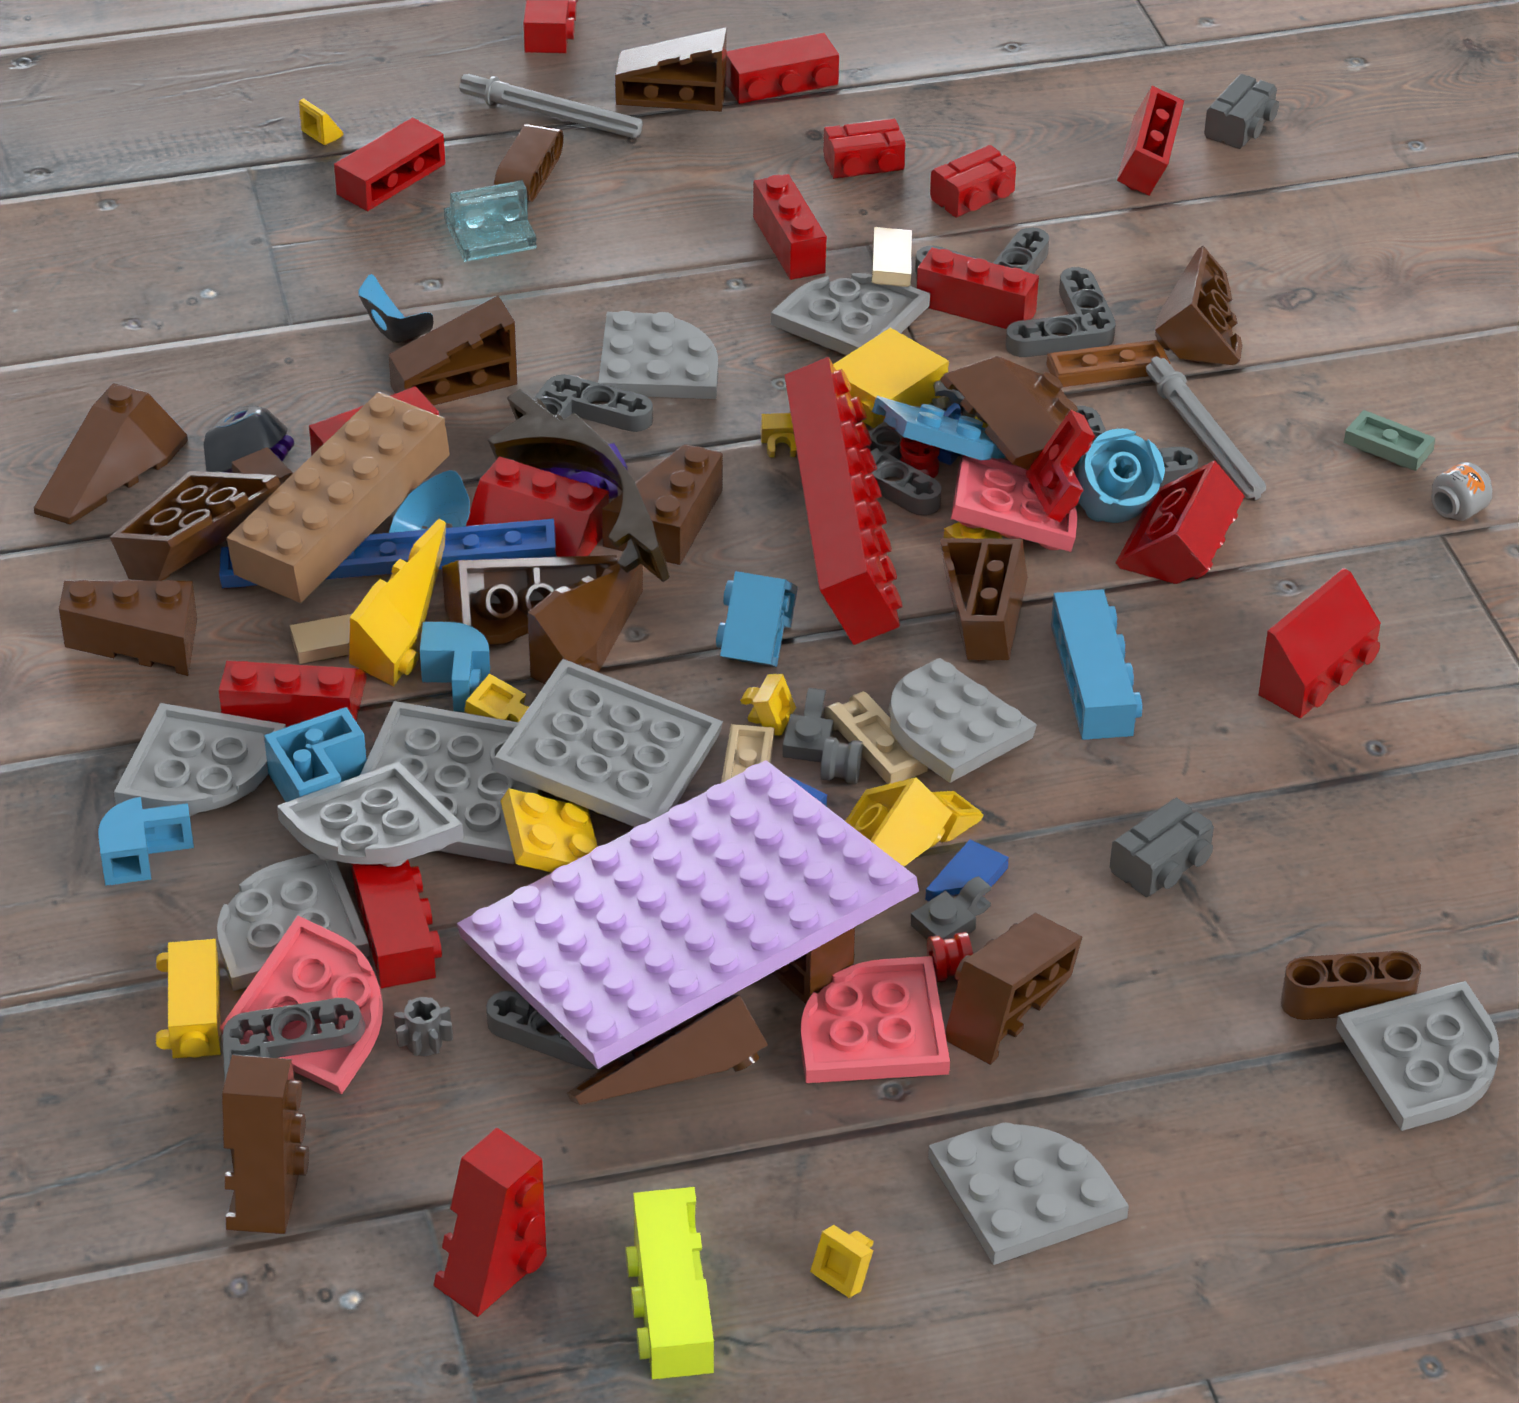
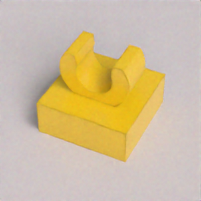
[760,413,797,457]
[740,674,796,735]
[810,1225,874,1298]

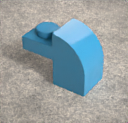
[420,622,490,712]
[98,797,194,886]

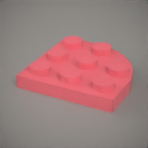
[951,455,1077,552]
[219,916,383,1095]
[800,956,950,1083]

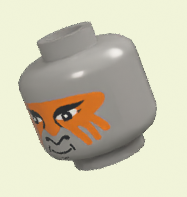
[1431,462,1493,521]

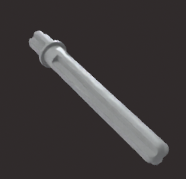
[459,74,643,138]
[1146,356,1266,500]

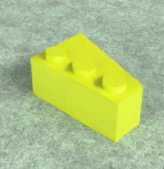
[625,1187,714,1380]

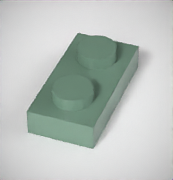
[1344,410,1436,471]

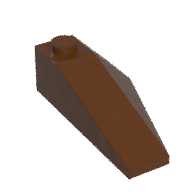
[1155,245,1243,365]
[34,383,188,524]
[442,555,618,645]
[528,563,643,684]
[567,994,768,1105]

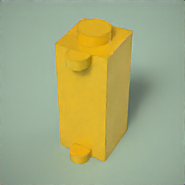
[156,939,221,1059]

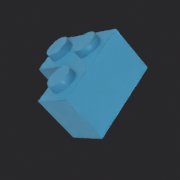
[716,571,798,667]
[264,707,367,802]

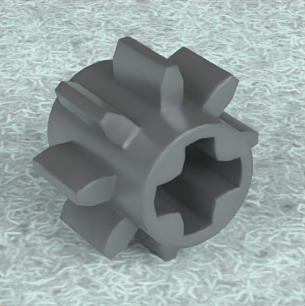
[394,997,453,1056]

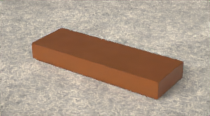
[1046,340,1170,387]

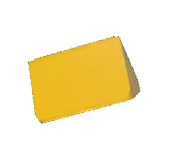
[299,98,344,145]
[932,791,984,842]

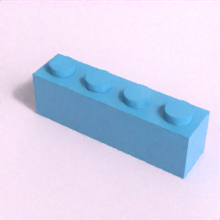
[1051,589,1142,740]

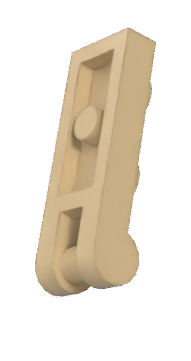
[824,691,928,784]

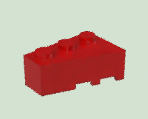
[433,1127,547,1317]

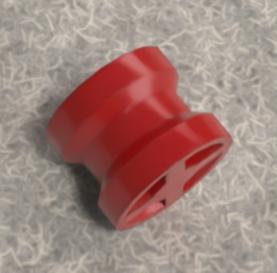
[900,437,940,478]
[927,932,973,983]

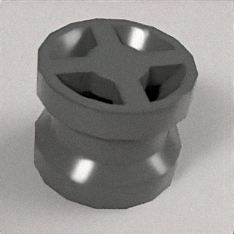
[821,737,863,784]

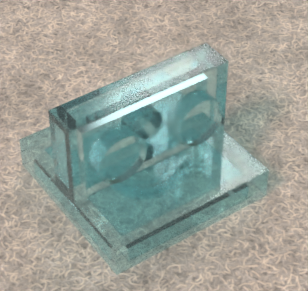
[444,180,537,262]

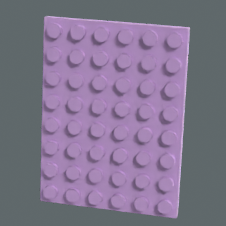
[457,760,919,1069]

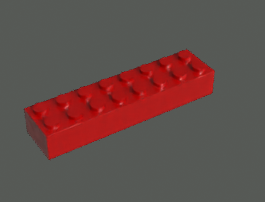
[784,356,902,645]

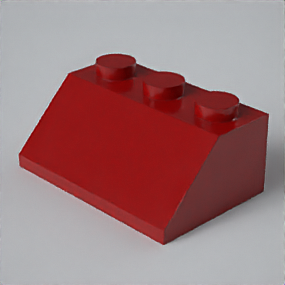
[466,456,609,557]
[1115,460,1245,584]
[1258,568,1381,719]
[219,661,367,727]

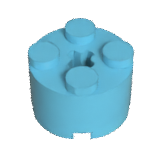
[1073,429,1165,523]

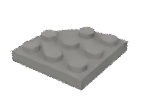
[771,273,930,355]
[598,311,718,399]
[888,658,1037,783]
[114,703,286,816]
[277,761,464,867]
[217,853,370,991]
[1336,981,1499,1131]
[928,1122,1129,1265]

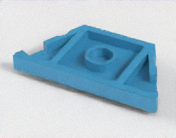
[872,395,1006,460]

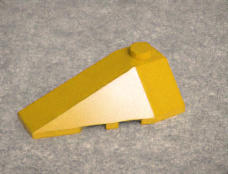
[349,519,446,687]
[845,777,952,867]

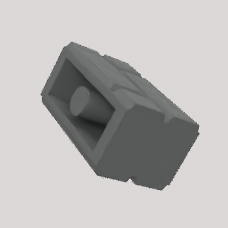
[1204,74,1279,149]
[1109,797,1214,898]

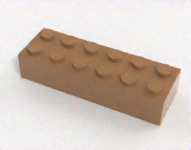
[226,392,450,603]

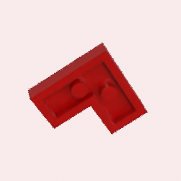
[1026,410,1095,523]

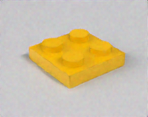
[501,788,598,873]

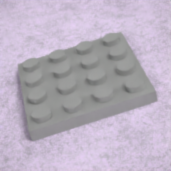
[492,659,723,827]
[360,701,543,864]

